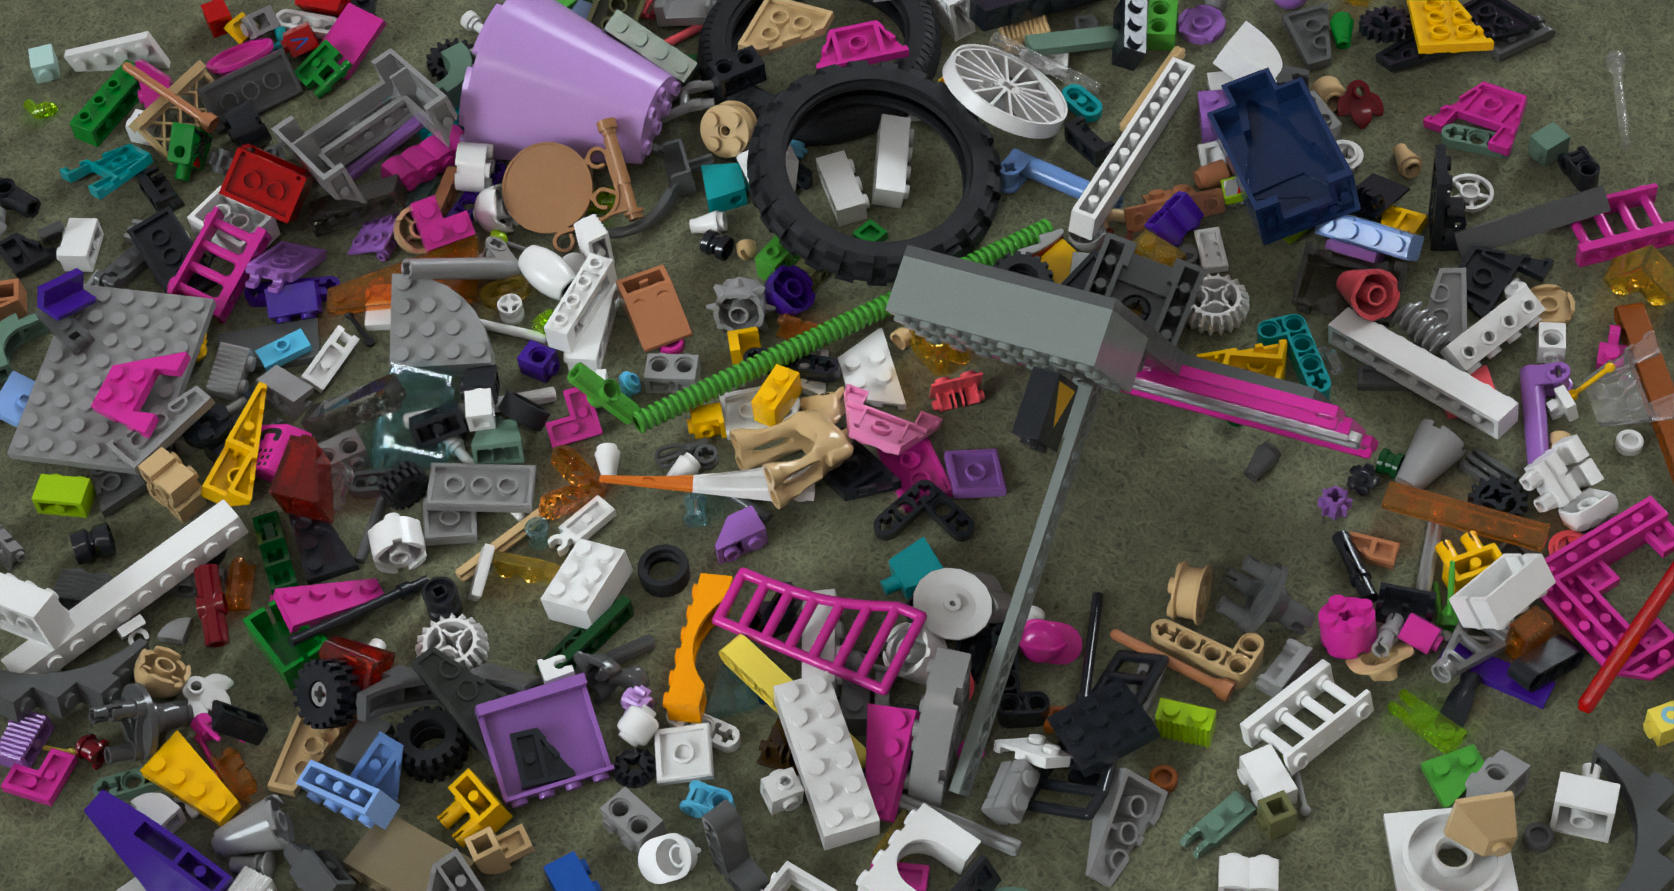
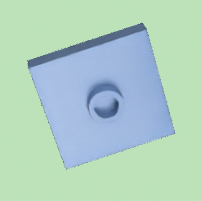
[0,371,35,427]

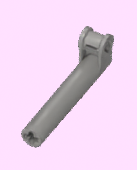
[401,236,520,280]

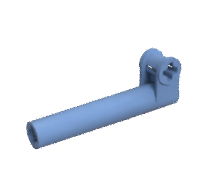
[999,148,1124,209]

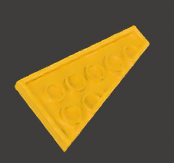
[1406,0,1494,54]

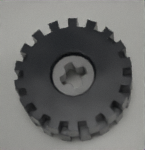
[293,658,362,729]

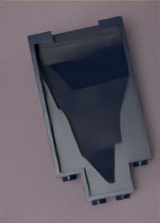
[1207,67,1361,246]

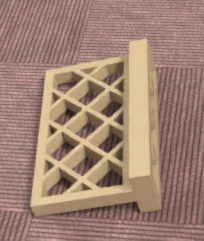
[128,60,215,166]

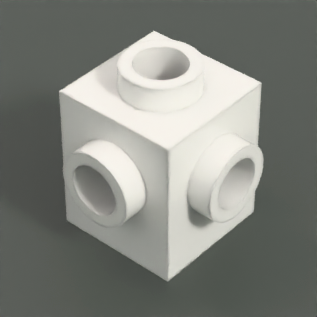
[760,767,805,815]

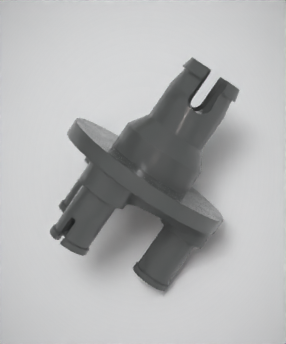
[1215,554,1316,635]
[88,683,194,764]

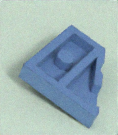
[349,731,404,802]

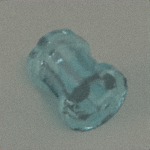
[684,493,708,528]
[525,517,551,551]

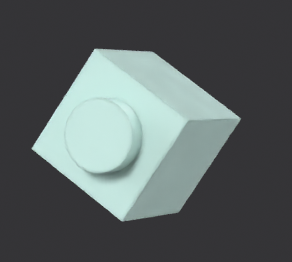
[28,44,60,84]

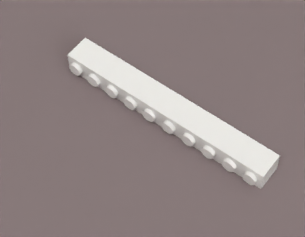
[1068,57,1195,240]
[1,499,248,674]

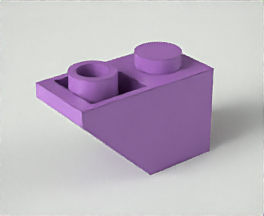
[715,505,768,565]

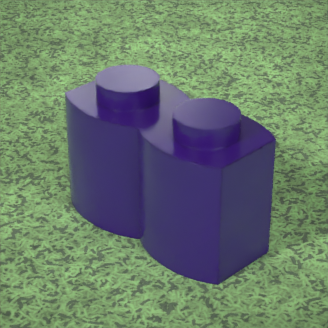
[1144,191,1205,249]

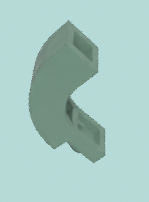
[434,42,473,109]
[0,313,51,385]

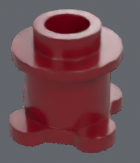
[76,733,110,770]

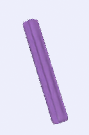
[346,117,424,181]

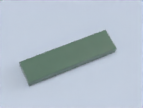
[1024,25,1119,57]

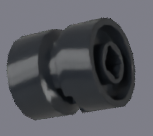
[70,522,117,565]
[422,576,463,623]

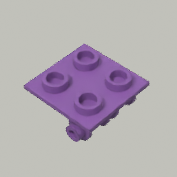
[347,213,399,262]

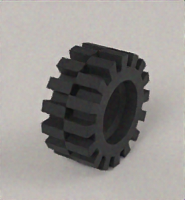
[378,460,429,510]

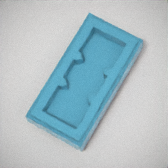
[255,328,313,372]

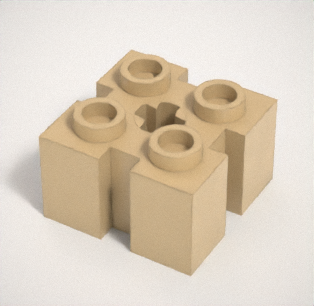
[138,447,207,524]

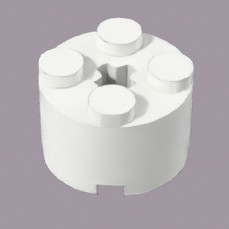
[455,142,495,192]
[368,513,427,574]
[883,622,947,685]

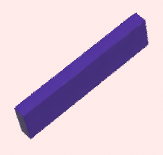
[1438,639,1555,709]

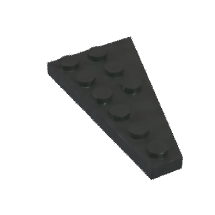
[410,646,508,769]

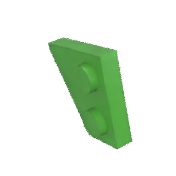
[1421,744,1484,808]

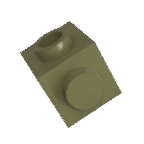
[1254,790,1297,841]

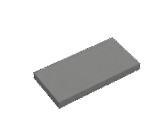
[426,463,537,513]

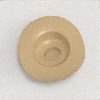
[1345,640,1414,681]

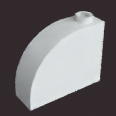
[1213,21,1282,83]

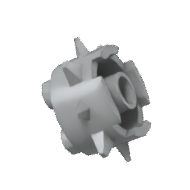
[706,277,776,331]

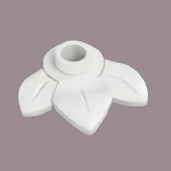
[182,674,234,717]

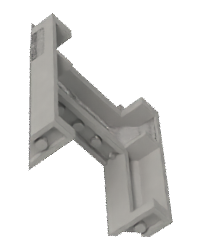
[271,48,458,204]

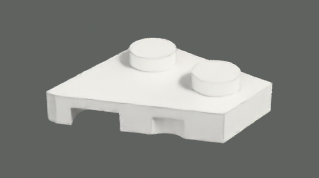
[993,734,1071,769]

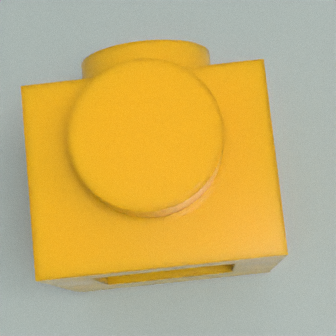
[686,402,727,439]

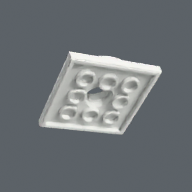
[1383,808,1519,891]

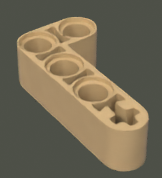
[1151,619,1264,689]

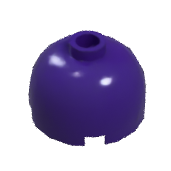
[764,265,815,317]

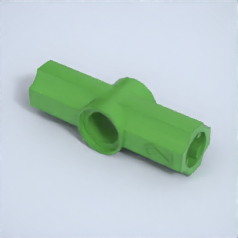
[567,362,640,425]

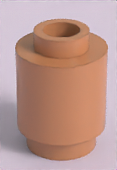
[1193,159,1233,190]

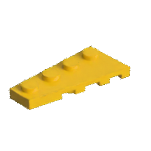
[140,730,241,826]

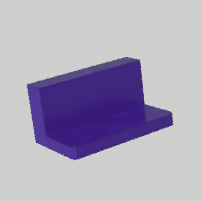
[37,268,96,321]

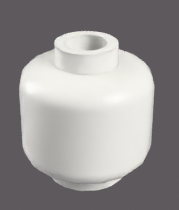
[617,704,659,747]

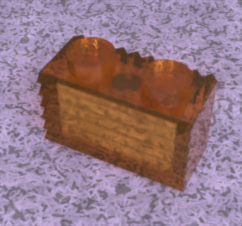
[1503,605,1554,661]

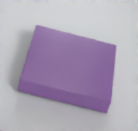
[1325,238,1386,263]
[944,448,1007,499]

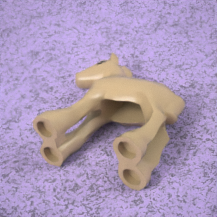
[729,386,854,510]

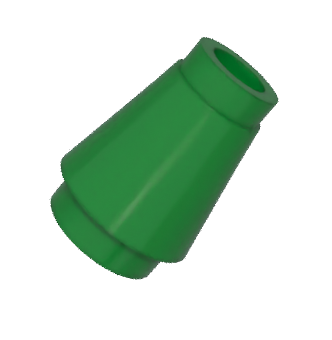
[1330,12,1354,49]

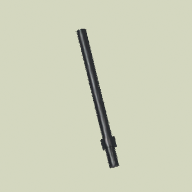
[287,576,429,647]
[1075,592,1103,702]

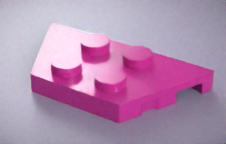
[816,20,909,70]

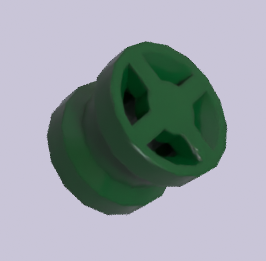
[1375,448,1405,479]

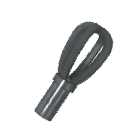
[655,437,709,469]

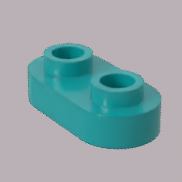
[1062,84,1102,122]

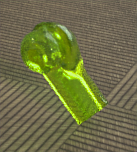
[23,99,58,119]

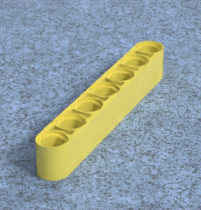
[719,634,866,770]

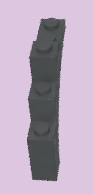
[0,638,150,723]
[356,662,541,722]
[1591,743,1674,891]

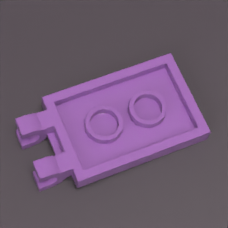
[245,241,327,294]

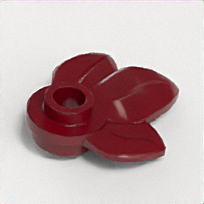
[1337,80,1384,129]

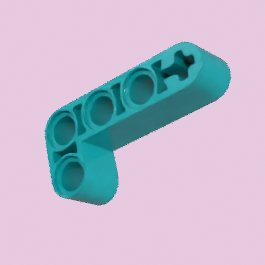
[1256,314,1331,401]

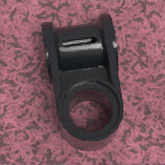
[1557,146,1600,192]

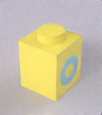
[1643,700,1674,747]

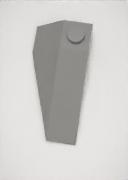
[1086,768,1168,887]

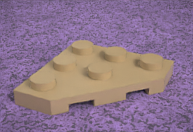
[738,0,834,57]

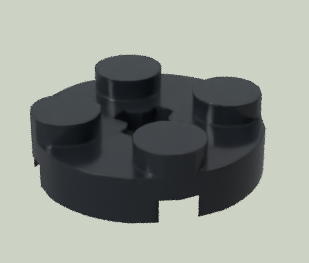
[182,402,232,449]

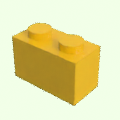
[751,364,802,427]

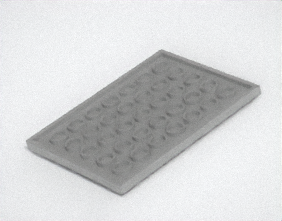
[7,284,217,475]

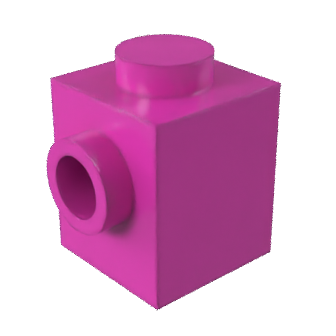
[1397,613,1445,654]

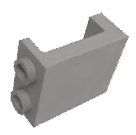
[654,0,718,27]

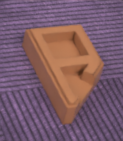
[1349,531,1400,570]

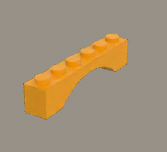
[663,573,733,724]

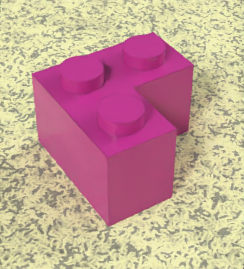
[409,195,476,253]

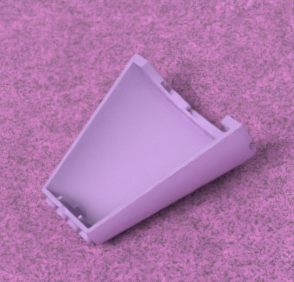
[459,0,681,164]

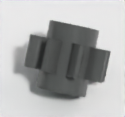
[208,147,236,175]

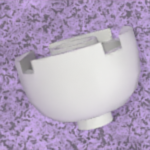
[473,184,518,234]

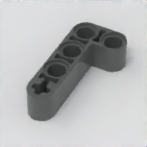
[702,800,769,891]

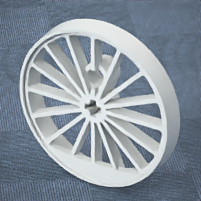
[942,44,1068,139]

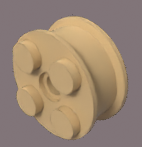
[700,100,758,158]
[1167,561,1213,626]

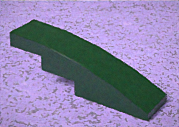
[252,510,298,596]

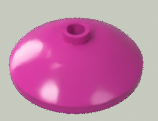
[206,38,274,76]

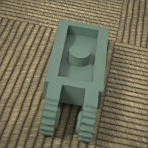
[1180,790,1256,859]

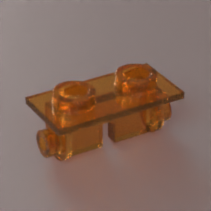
[775,313,825,348]
[225,556,256,612]
[210,747,257,803]

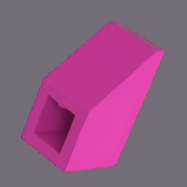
[135,59,173,109]

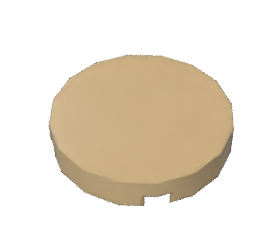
[1530,284,1575,327]

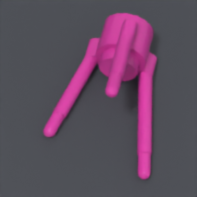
[191,713,245,779]

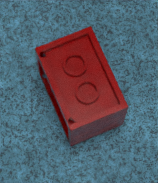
[219,144,314,224]

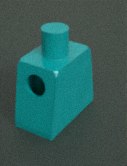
[701,163,750,213]
[880,537,943,601]

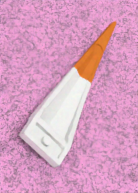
[599,466,815,502]

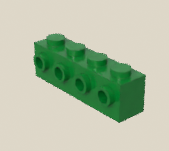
[69,60,141,147]

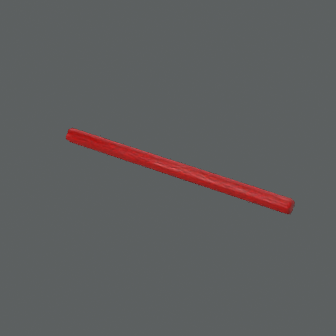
[1578,561,1674,714]

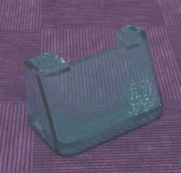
[371,363,455,469]

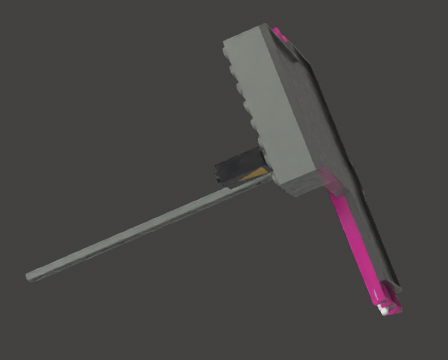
[885,245,1379,797]

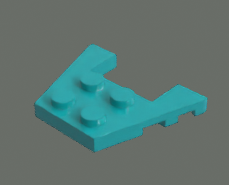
[59,143,154,200]

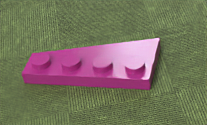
[273,578,384,634]
[865,703,921,823]

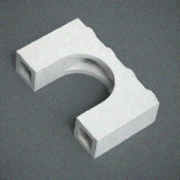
[856,803,981,891]

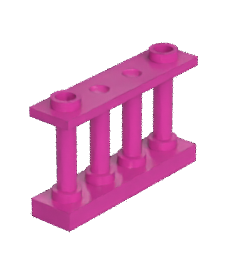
[1570,183,1674,268]
[167,206,272,323]

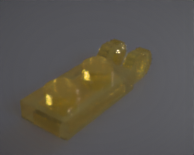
[492,551,562,586]

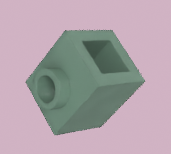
[1528,122,1570,167]

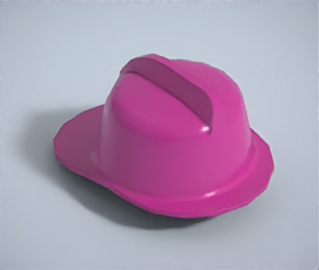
[1019,619,1083,665]

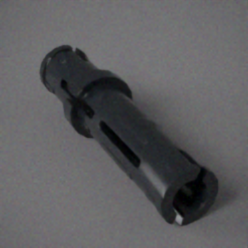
[1332,530,1379,603]

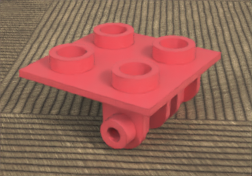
[929,370,985,412]

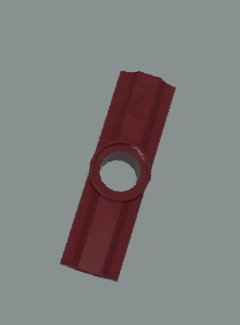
[194,564,230,648]

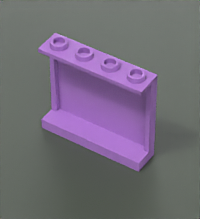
[475,673,615,808]

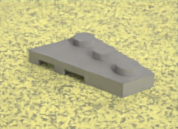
[1414,268,1467,345]

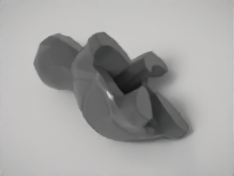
[573,651,649,706]

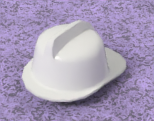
[638,833,702,884]

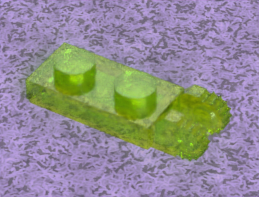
[1387,689,1467,754]

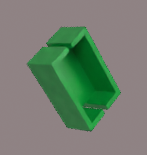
[242,600,336,690]

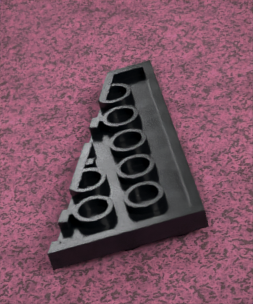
[1375,0,1539,72]

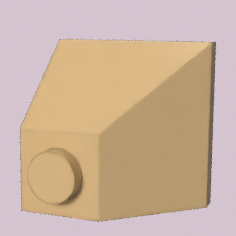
[1444,791,1517,857]

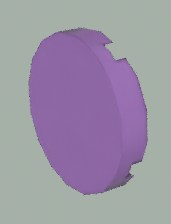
[1178,5,1226,45]

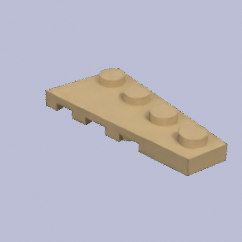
[267,706,357,797]

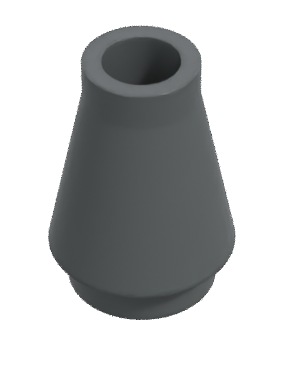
[1244,442,1281,482]

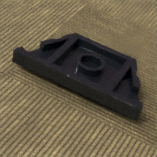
[822,427,902,501]

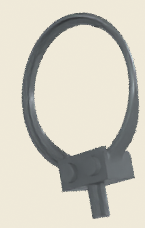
[606,138,714,239]

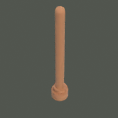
[122,62,220,134]
[1110,629,1236,702]

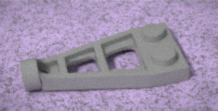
[1431,618,1525,683]

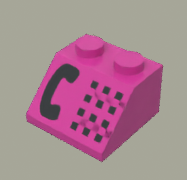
[255,424,312,490]

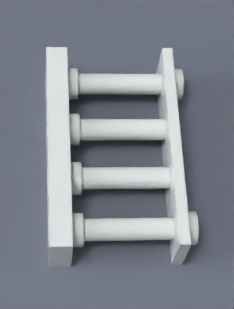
[1240,659,1374,777]

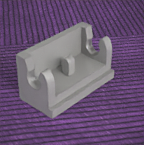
[256,365,314,420]
[1255,638,1313,697]

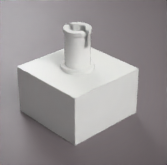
[1550,763,1620,843]

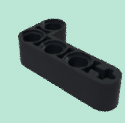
[991,622,1050,729]

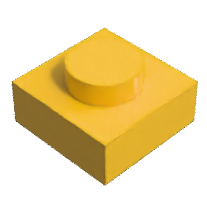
[224,12,259,44]

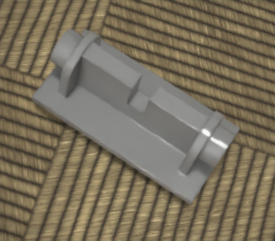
[0,524,26,572]

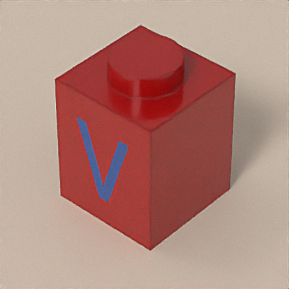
[281,21,319,58]

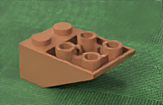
[616,264,693,353]

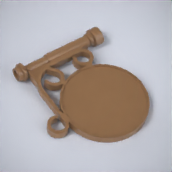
[502,117,644,253]

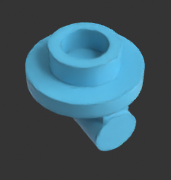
[618,371,641,399]

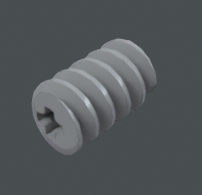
[1393,301,1451,355]

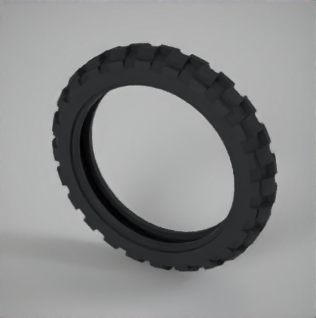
[747,60,1002,286]

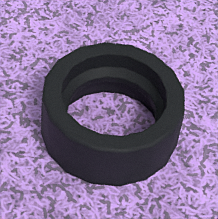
[498,391,551,432]
[638,544,690,598]

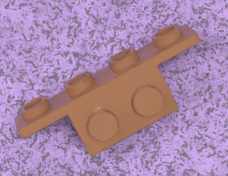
[1124,184,1225,233]

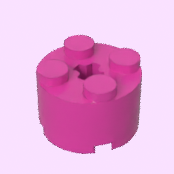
[1318,595,1377,659]

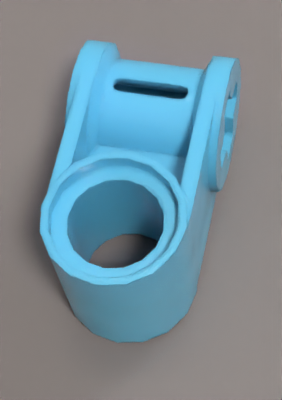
[679,780,736,819]

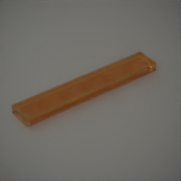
[1381,481,1551,552]

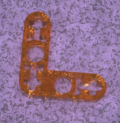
[539,445,606,519]

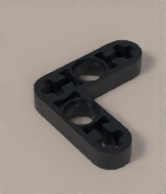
[874,480,974,542]

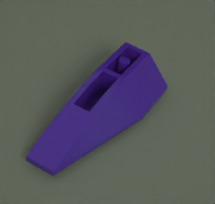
[83,789,233,891]

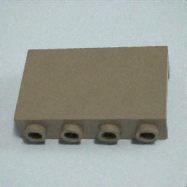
[343,815,480,891]

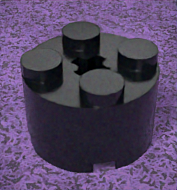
[218,99,272,152]

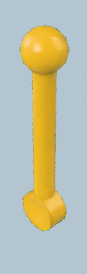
[1568,362,1615,401]

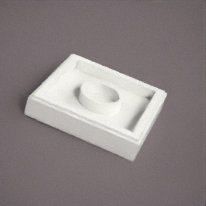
[654,722,714,786]

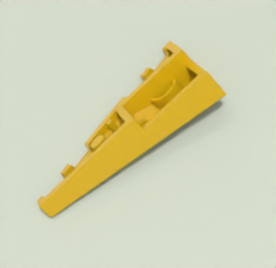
[1196,339,1287,380]
[201,381,267,506]

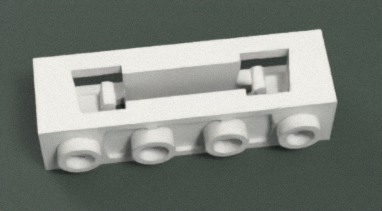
[544,253,617,354]

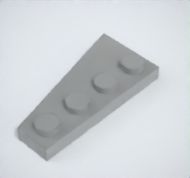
[105,385,215,474]

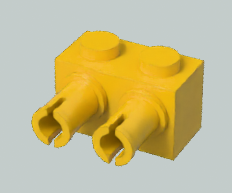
[1435,531,1502,594]
[437,768,513,848]

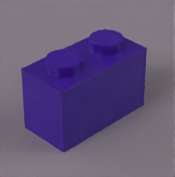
[264,280,323,324]

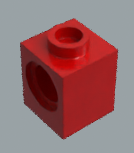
[200,0,232,38]

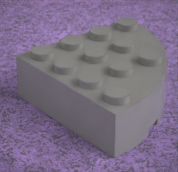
[389,273,496,379]
[904,647,971,808]

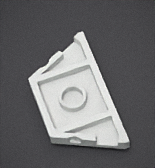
[838,328,906,410]

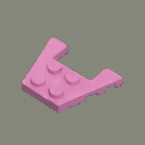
[844,384,943,455]

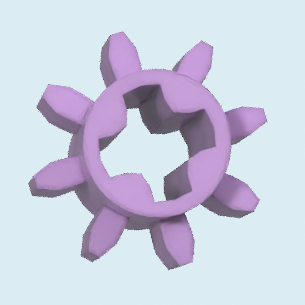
[620,685,655,715]

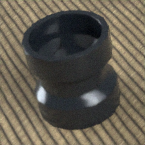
[700,229,734,261]

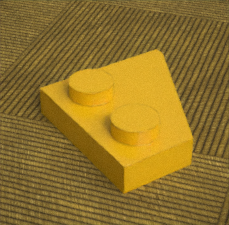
[1381,205,1428,235]

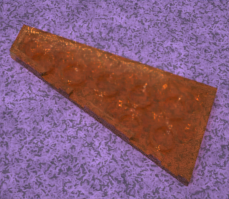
[327,235,479,315]

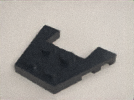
[1458,245,1554,319]

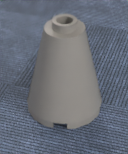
[1395,419,1466,495]
[211,794,295,857]

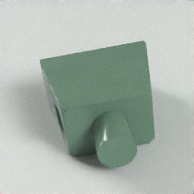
[471,417,525,465]

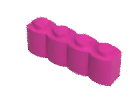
[381,125,464,194]

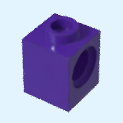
[517,340,560,384]

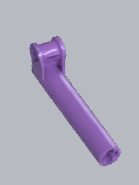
[1519,362,1573,465]

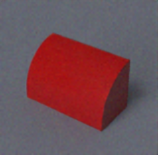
[294,0,351,17]

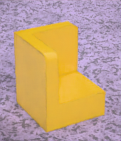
[727,327,761,365]

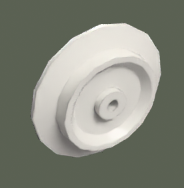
[913,568,992,640]

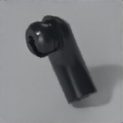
[797,162,813,190]

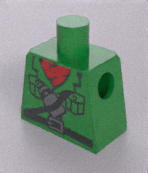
[167,122,213,182]

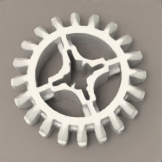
[1187,272,1250,337]
[415,613,490,671]

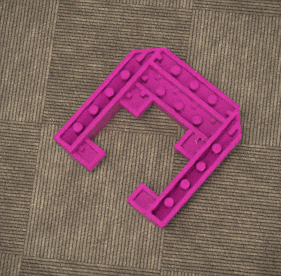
[1539,495,1674,681]

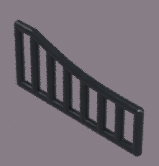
[1026,650,1169,821]

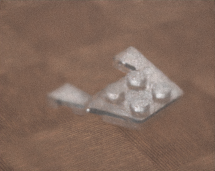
[1583,330,1674,427]

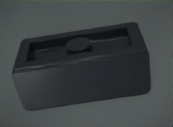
[211,700,268,746]

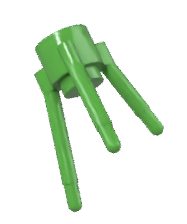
[1433,560,1459,633]

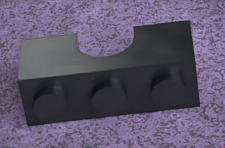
[1112,0,1148,71]

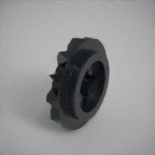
[613,747,656,789]

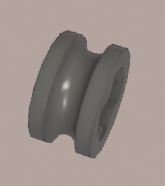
[694,444,719,470]

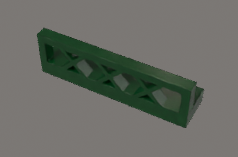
[535,595,634,673]

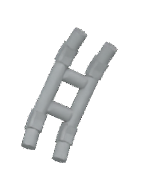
[660,80,715,123]

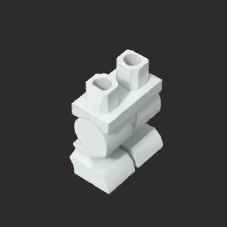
[1519,434,1604,513]

